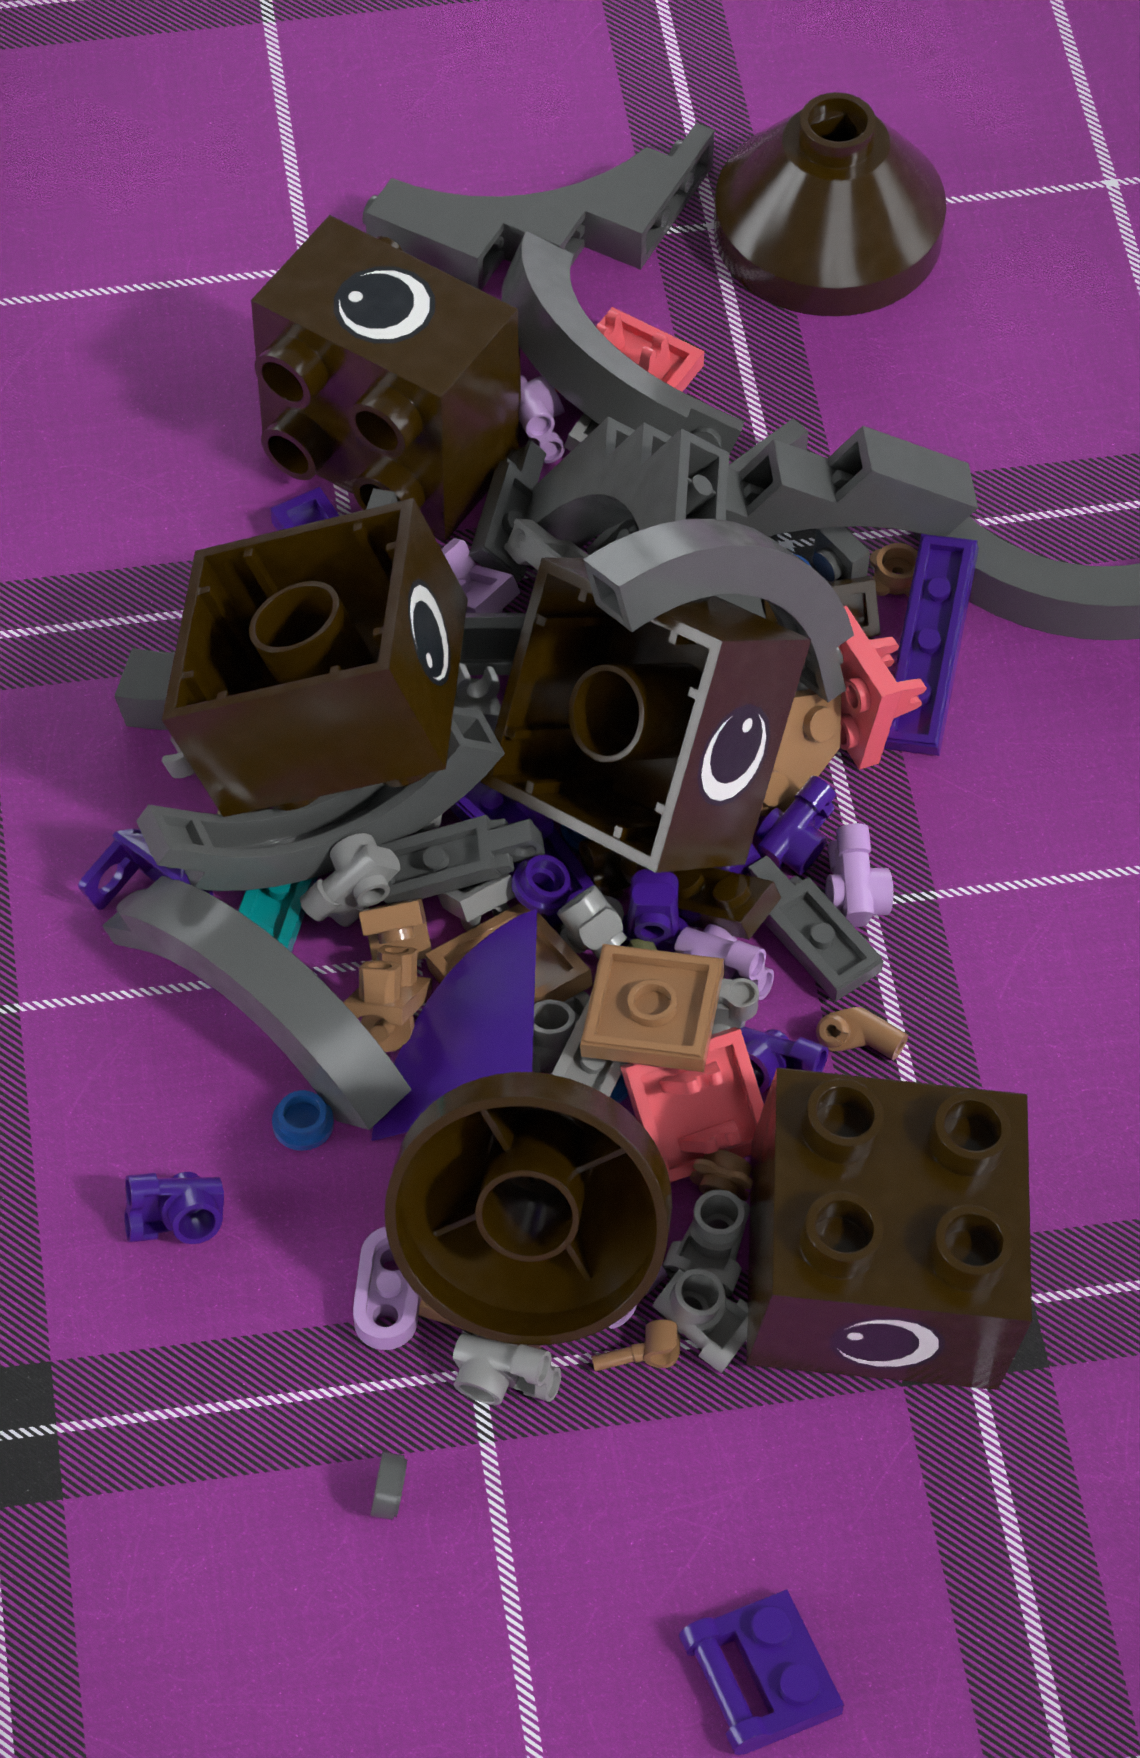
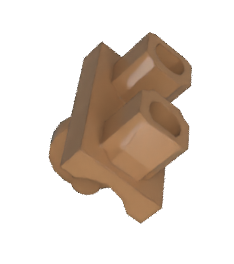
[343,945,432,1052]

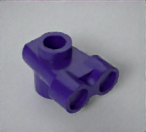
[756,775,836,875]
[619,869,688,953]
[740,1026,828,1094]
[124,1172,224,1244]

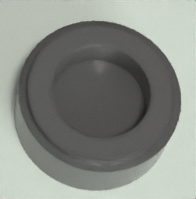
[370,1451,408,1520]

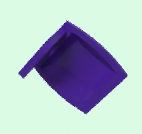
[78,829,214,910]

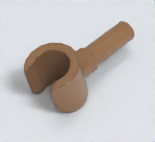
[591,1320,680,1372]

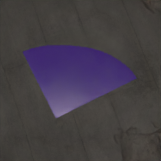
[371,909,537,1141]

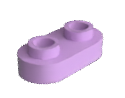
[353,1227,420,1350]

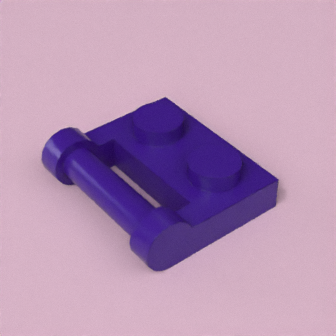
[678,1589,844,1755]

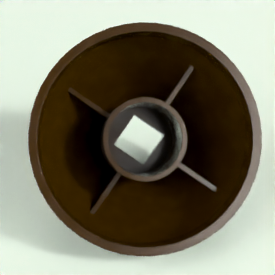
[713,92,946,317]
[384,1072,672,1346]

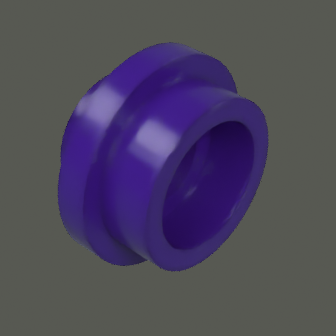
[511,855,571,914]

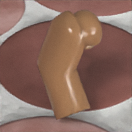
[816,1007,909,1060]

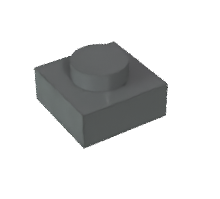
[813,527,870,582]

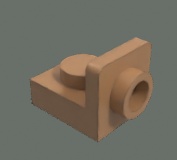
[359,898,432,960]

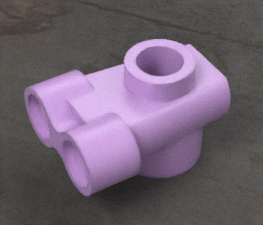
[518,375,565,463]
[825,823,893,927]
[674,924,774,1000]

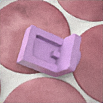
[441,538,521,613]

